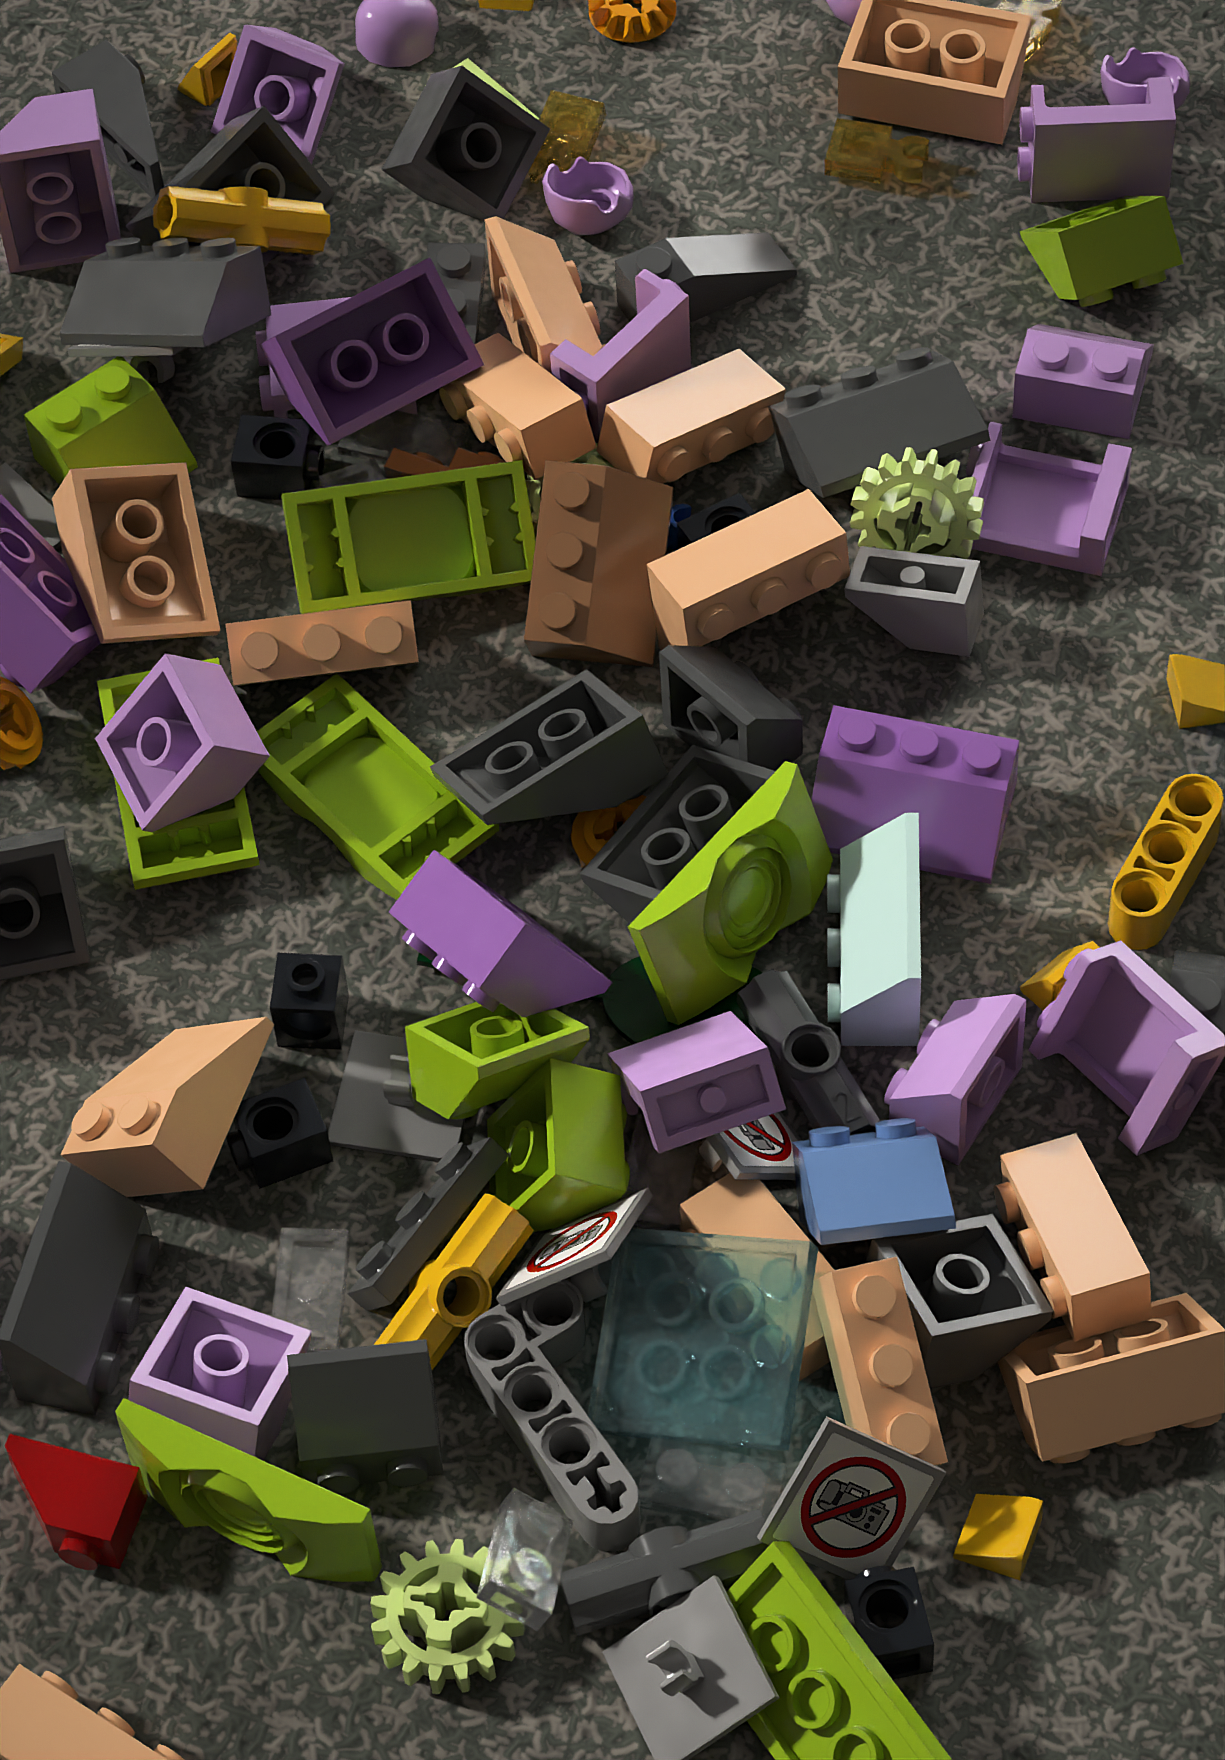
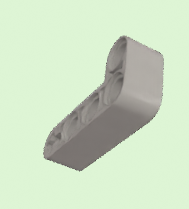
[464,1279,641,1552]

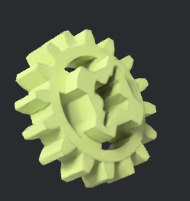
[850,447,984,559]
[370,1539,525,1694]

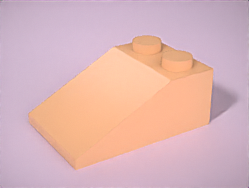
[52,462,221,644]
[61,1017,275,1197]

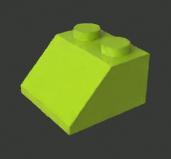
[1020,196,1184,307]
[24,356,198,485]
[405,1002,590,1119]
[487,1058,630,1232]

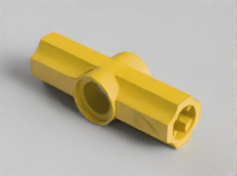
[153,186,331,255]
[374,1194,534,1370]

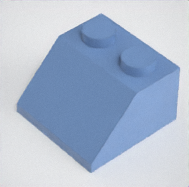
[792,1118,956,1245]

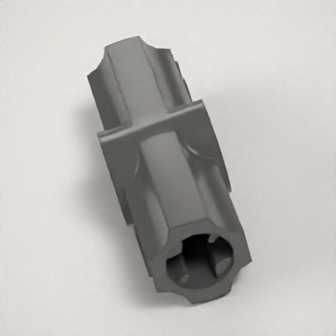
[736,969,880,1135]
[558,1509,769,1636]

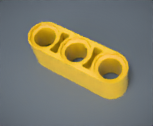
[1108,774,1224,950]

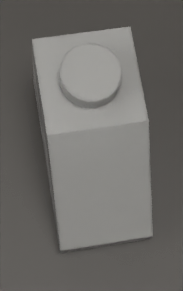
[844,546,984,657]

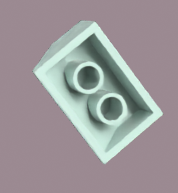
[827,813,921,1046]

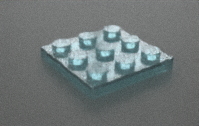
[588,1228,818,1451]

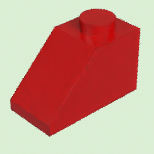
[5,1434,148,1570]

